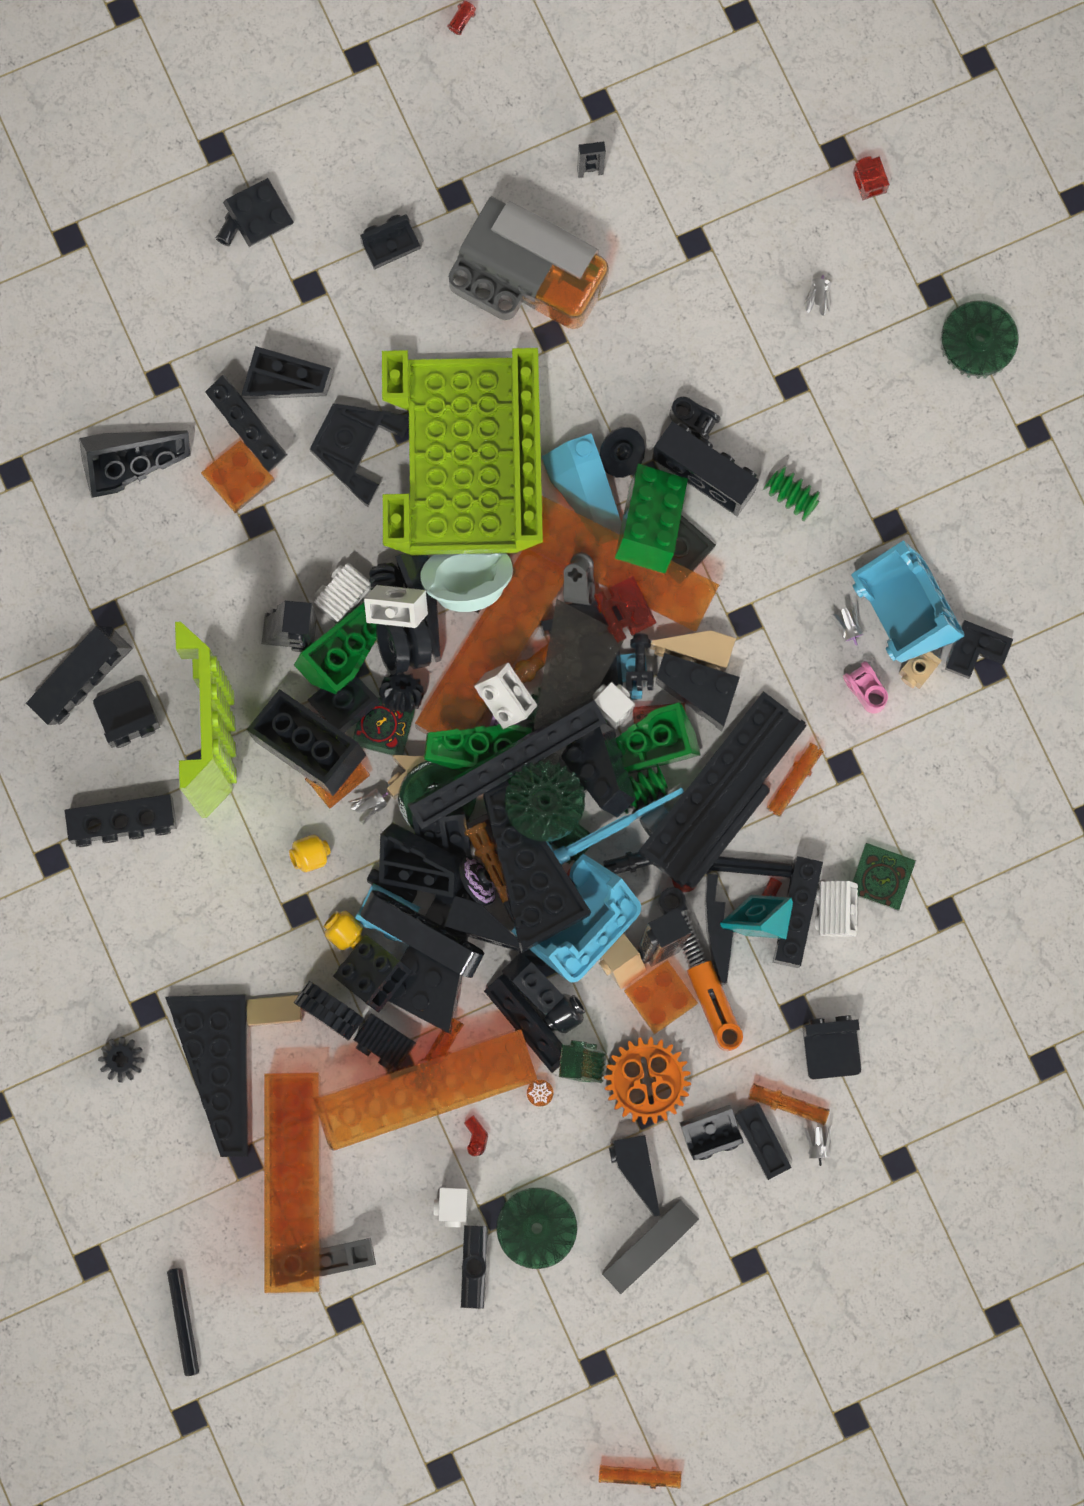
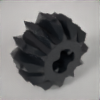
[369,562,404,590]
[379,673,424,715]
[98,1037,145,1083]

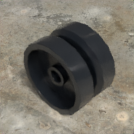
[376,620,432,675]

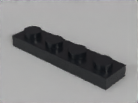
[484,974,572,1073]

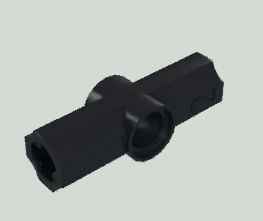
[460,1225,488,1309]

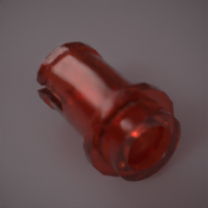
[447,1,476,35]

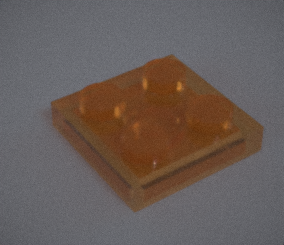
[201,440,275,513]
[624,960,698,1035]

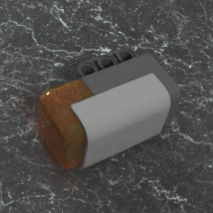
[448,196,609,329]

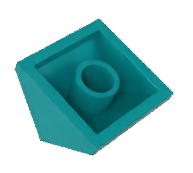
[720,895,793,939]

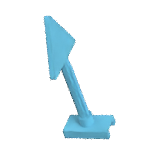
[542,788,684,865]

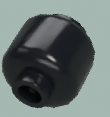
[544,994,585,1034]

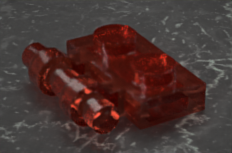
[594,576,657,643]

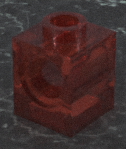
[853,156,890,201]

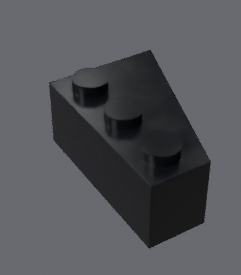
[241,346,334,399]
[262,600,317,652]
[655,653,740,731]
[561,724,636,818]

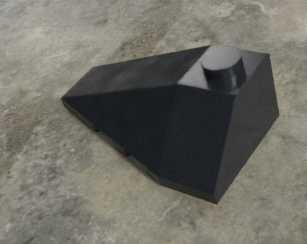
[79,430,191,498]

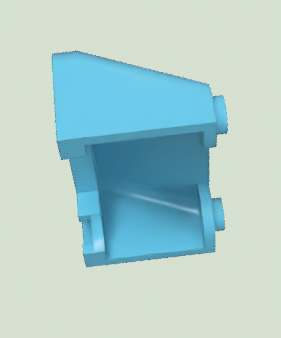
[851,540,964,663]
[511,854,641,982]

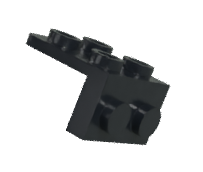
[93,681,161,748]
[802,1015,861,1080]

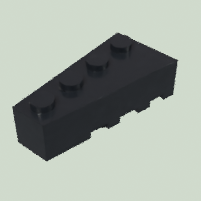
[26,626,133,725]

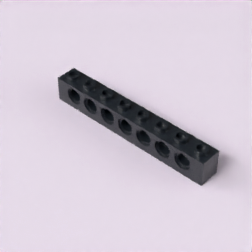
[637,908,692,967]

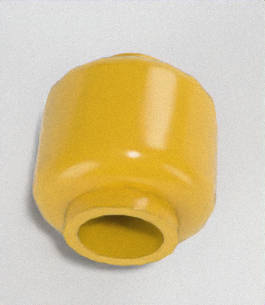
[289,834,331,873]
[323,911,363,950]

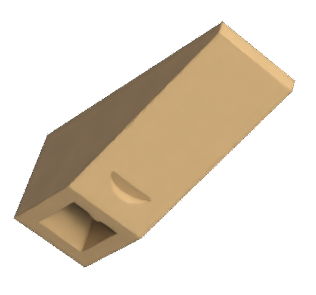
[650,630,736,672]

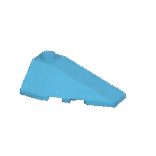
[542,433,622,545]

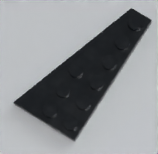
[165,994,249,1157]

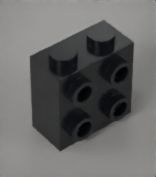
[333,935,412,1013]

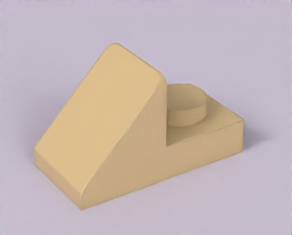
[387,755,434,799]

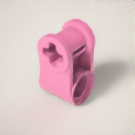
[843,661,888,713]

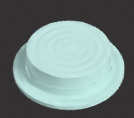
[421,553,513,612]

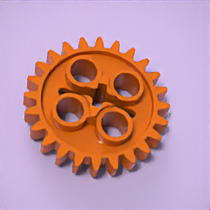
[604,1037,691,1125]

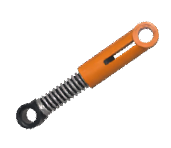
[658,887,743,1051]

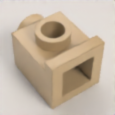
[899,652,942,689]

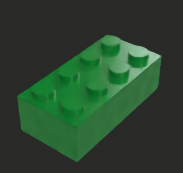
[615,464,688,574]

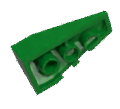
[294,602,377,694]
[615,702,701,774]
[424,724,532,787]

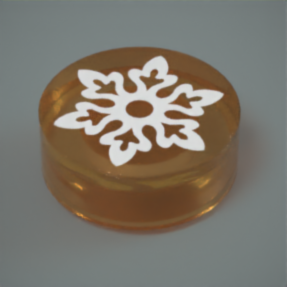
[527,1080,554,1107]

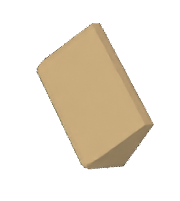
[247,995,302,1027]

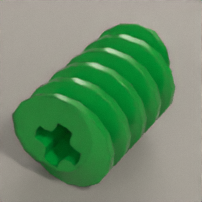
[763,466,820,521]
[624,765,668,814]

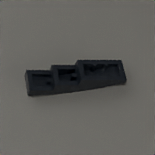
[704,873,733,985]

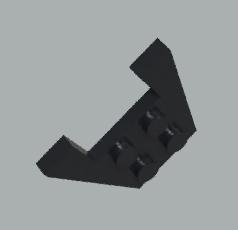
[310,403,409,507]

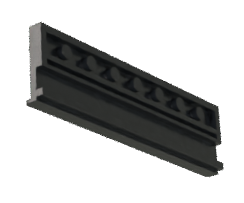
[638,691,807,887]

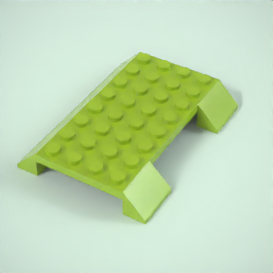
[382,348,543,555]
[175,621,237,818]

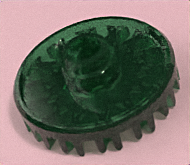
[940,300,1019,379]
[505,761,585,841]
[496,1187,577,1269]

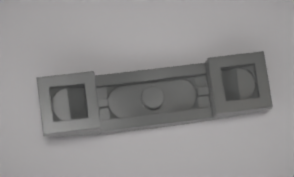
[602,1200,699,1294]
[271,1238,376,1286]

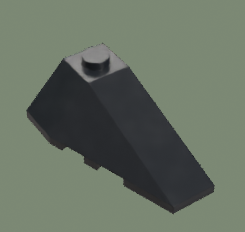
[395,553,441,662]

